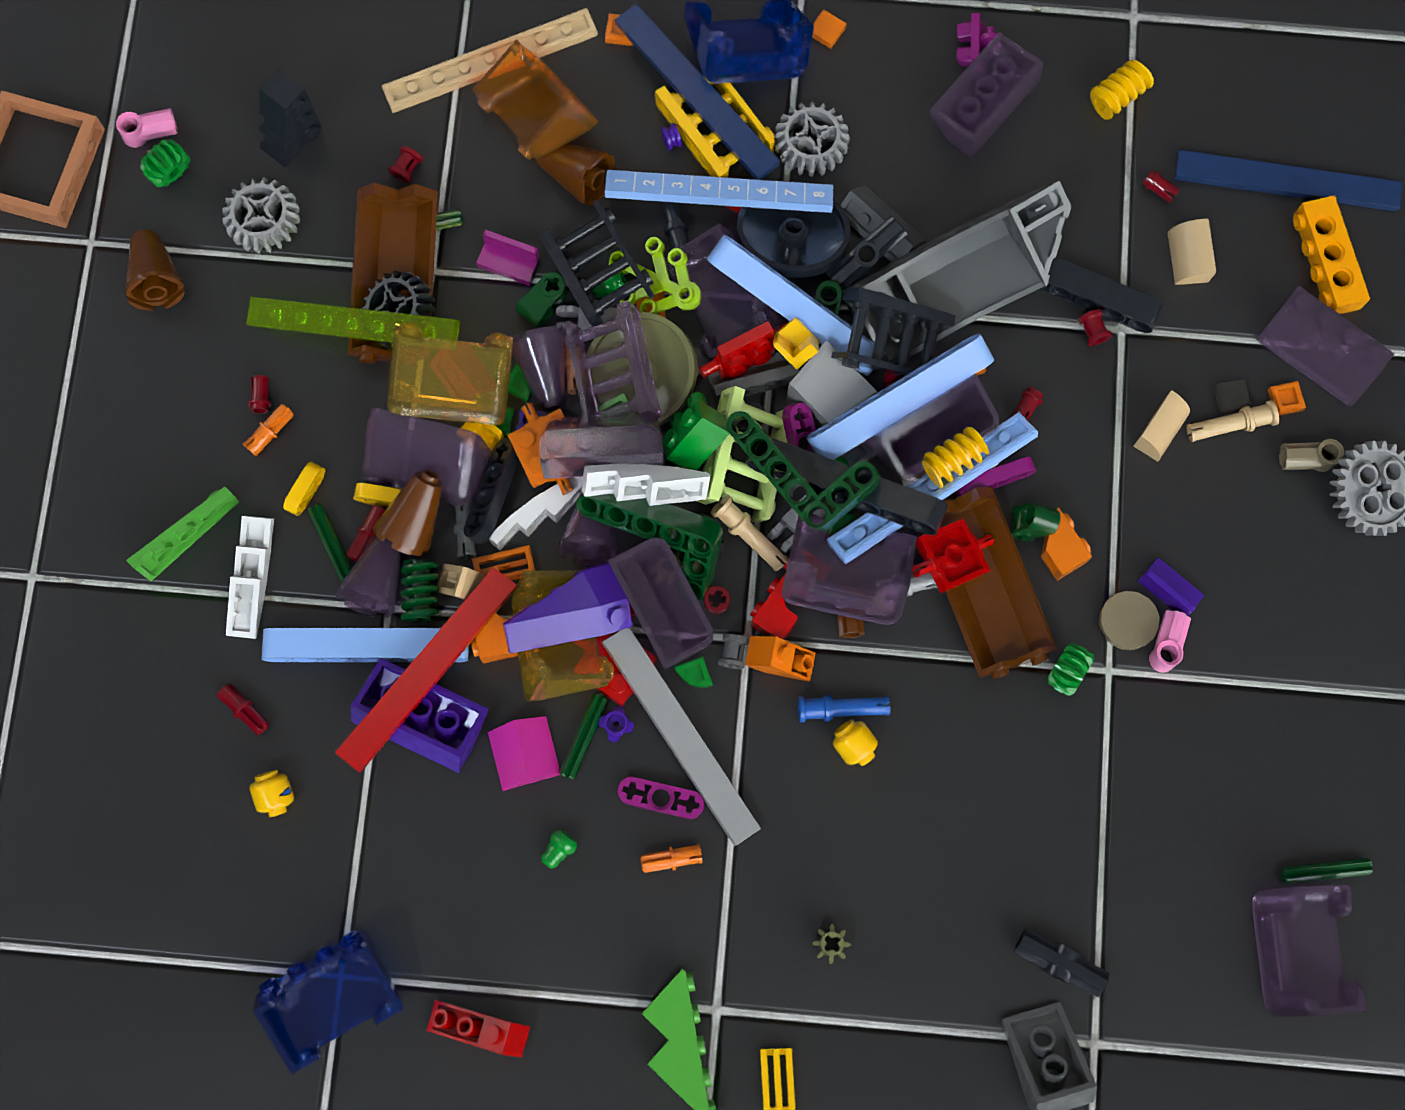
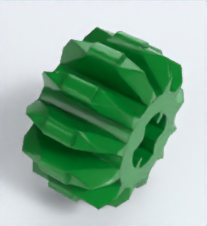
[140,139,190,187]
[1047,642,1094,696]

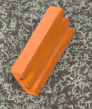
[472,545,536,581]

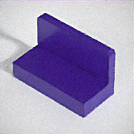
[1137,557,1205,616]

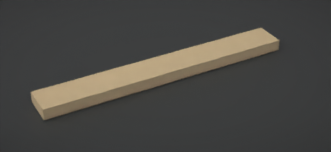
[381,8,598,113]

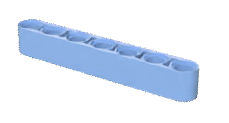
[707,235,885,376]
[807,334,994,460]
[262,628,469,662]

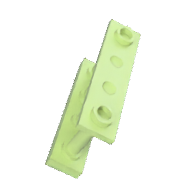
[697,386,788,523]

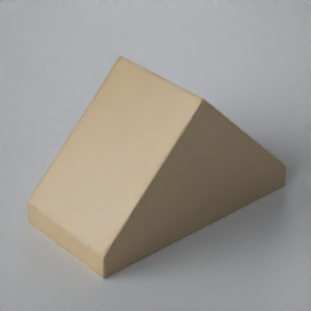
[435,563,485,600]

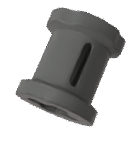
[718,634,749,669]

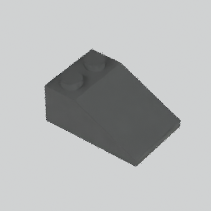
[1001,1002,1097,1110]

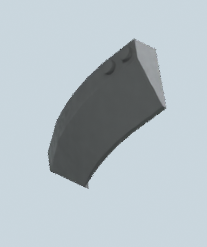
[842,180,1071,364]

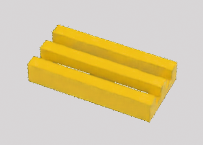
[760,1048,795,1110]

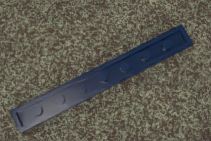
[615,4,780,180]
[1174,150,1402,212]

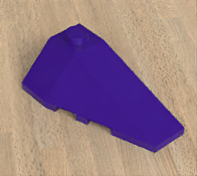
[503,563,633,653]

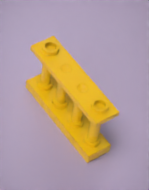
[655,57,775,178]

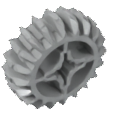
[774,101,850,177]
[222,177,300,254]

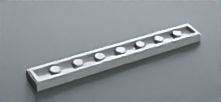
[602,628,761,846]

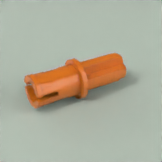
[243,404,294,457]
[640,844,703,873]

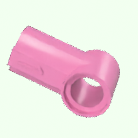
[116,108,178,148]
[1149,610,1191,673]

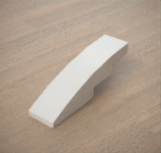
[581,464,710,506]
[489,472,583,551]
[226,516,274,639]

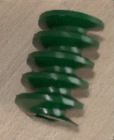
[401,559,439,623]

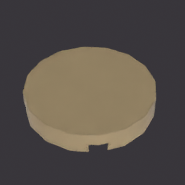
[1099,591,1160,651]

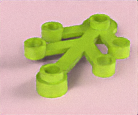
[609,237,702,315]

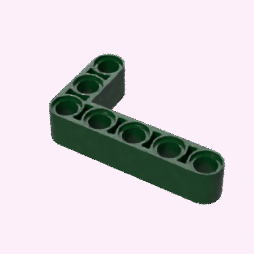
[726,411,881,531]
[575,492,723,602]

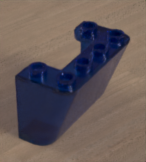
[253,930,404,1074]

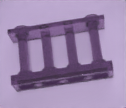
[564,301,661,437]

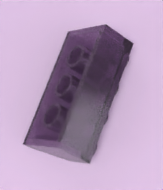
[929,32,1044,158]
[1256,286,1395,407]

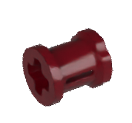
[387,145,423,184]
[1077,309,1113,347]

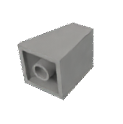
[786,341,878,428]

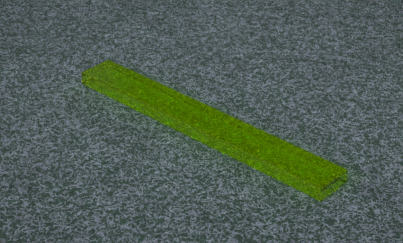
[246,297,460,351]

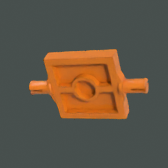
[508,403,586,495]

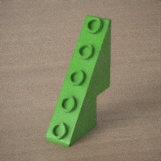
[642,969,716,1110]

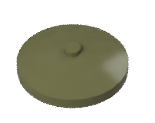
[584,312,698,429]

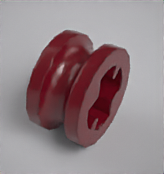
[704,586,730,614]

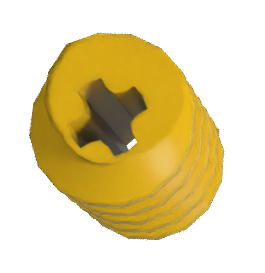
[1090,60,1154,120]
[922,427,989,489]

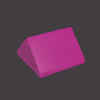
[488,716,560,791]

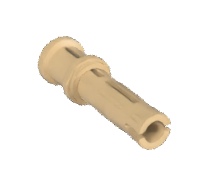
[1186,400,1279,442]
[710,495,788,571]

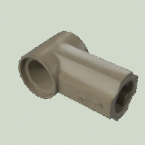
[1279,439,1344,472]

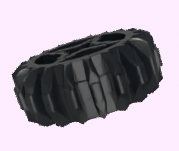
[359,270,437,349]

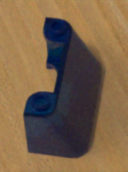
[684,0,814,84]

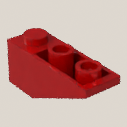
[426,1000,530,1058]

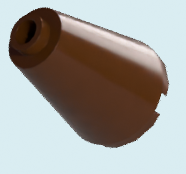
[535,140,616,206]
[125,229,184,311]
[373,469,443,556]

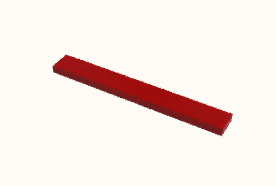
[335,567,517,773]

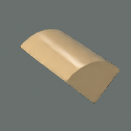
[1167,219,1216,285]
[1133,390,1190,462]

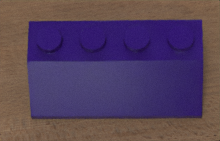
[351,658,488,773]

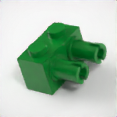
[662,392,729,471]

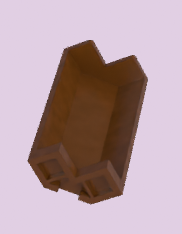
[347,183,438,365]
[923,486,1058,680]

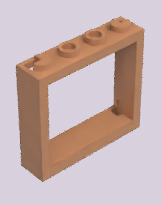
[0,90,105,228]

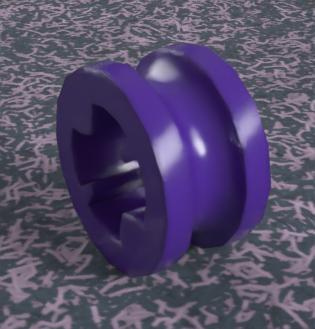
[660,123,682,151]

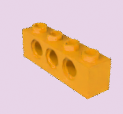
[1293,195,1370,317]

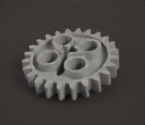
[1330,441,1405,536]

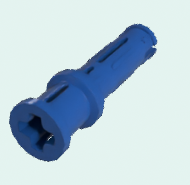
[798,695,890,723]

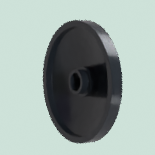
[736,199,851,278]

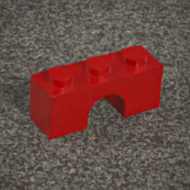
[750,549,832,640]

